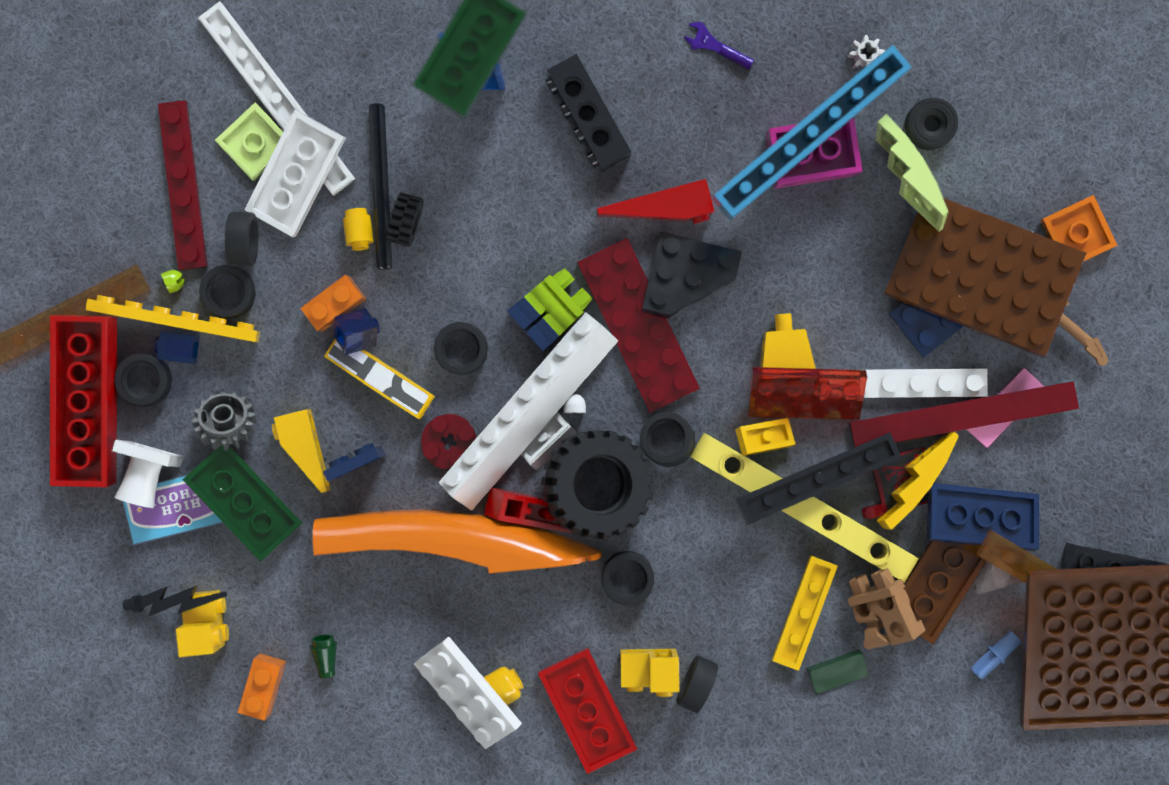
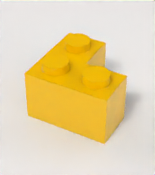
[176,590,229,657]
[620,649,679,697]

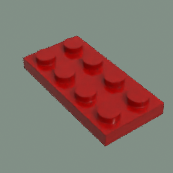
[538,647,637,774]

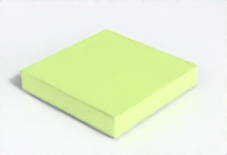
[215,102,283,182]

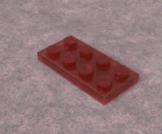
[748,367,867,420]

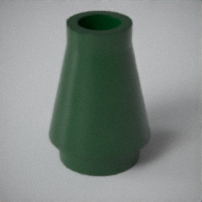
[309,634,337,678]

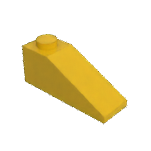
[272,409,331,493]

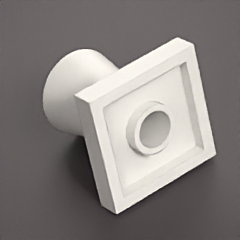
[112,440,184,508]

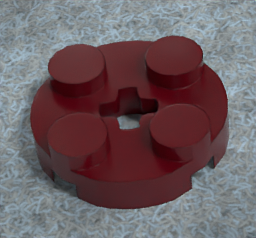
[421,414,477,470]

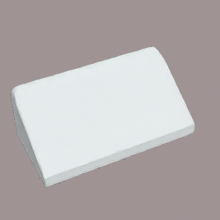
[521,412,577,471]

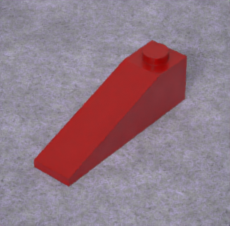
[597,179,715,224]

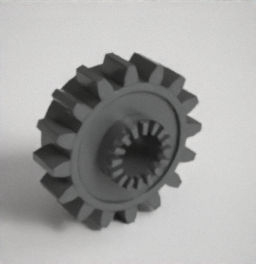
[192,392,257,451]

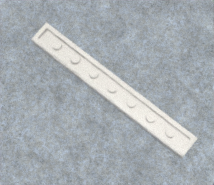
[198,1,356,196]

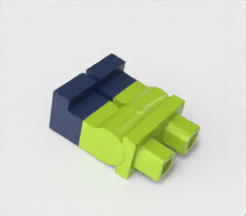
[507,268,592,351]

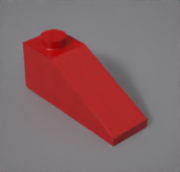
[484,487,571,533]

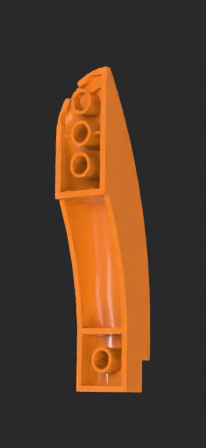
[313,510,602,573]

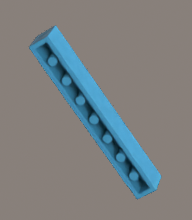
[712,45,911,221]

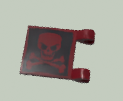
[862,446,928,519]

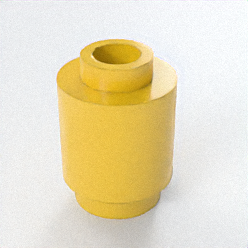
[343,208,374,251]

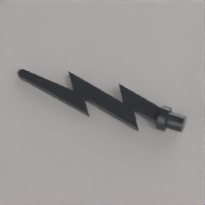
[123,585,227,616]

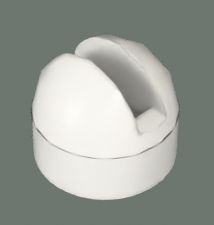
[563,394,586,414]

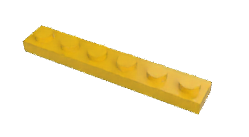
[85,295,260,342]

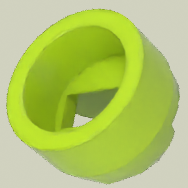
[161,270,185,294]

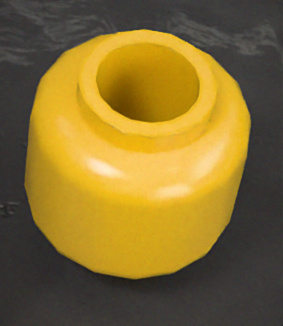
[483,667,524,705]

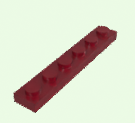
[158,100,208,270]

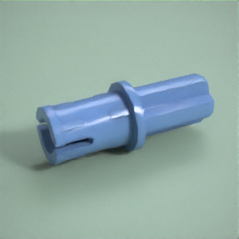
[971,630,1022,679]

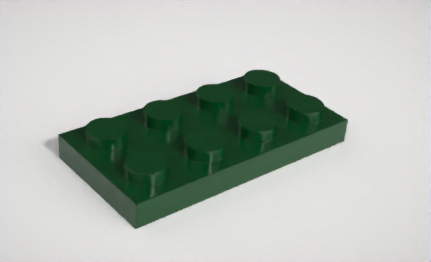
[412,0,527,118]
[182,445,302,562]

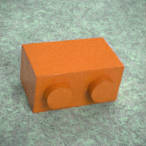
[300,274,366,332]
[237,653,287,721]

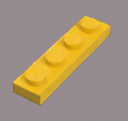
[771,555,838,671]

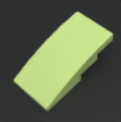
[875,114,948,232]

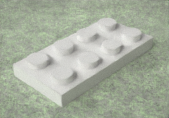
[245,110,346,237]
[414,637,522,749]

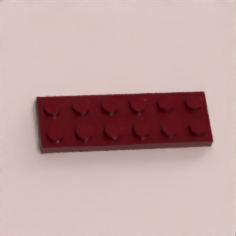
[577,238,700,413]

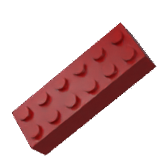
[50,315,117,487]

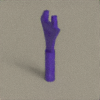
[684,22,755,70]

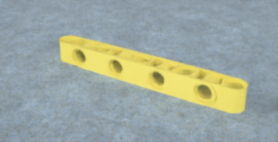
[690,433,919,583]

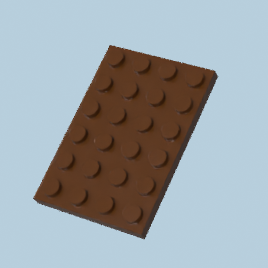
[884,198,1087,358]

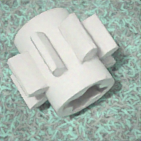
[848,35,885,69]

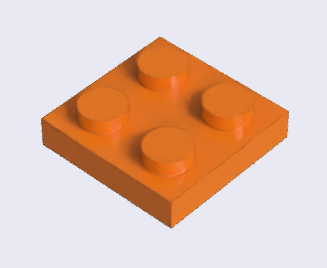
[1040,195,1118,262]

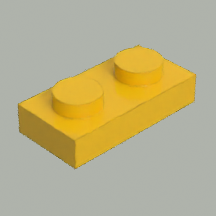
[735,418,796,456]

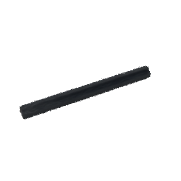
[369,103,392,270]

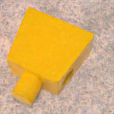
[760,313,816,378]

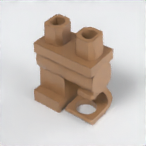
[847,568,925,649]

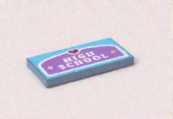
[122,474,223,545]

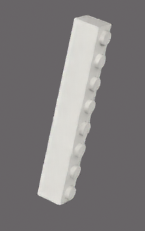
[438,312,618,511]

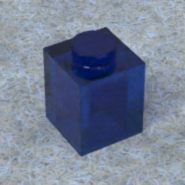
[334,308,380,355]
[154,331,200,364]

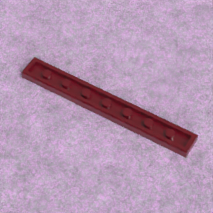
[850,381,1079,448]

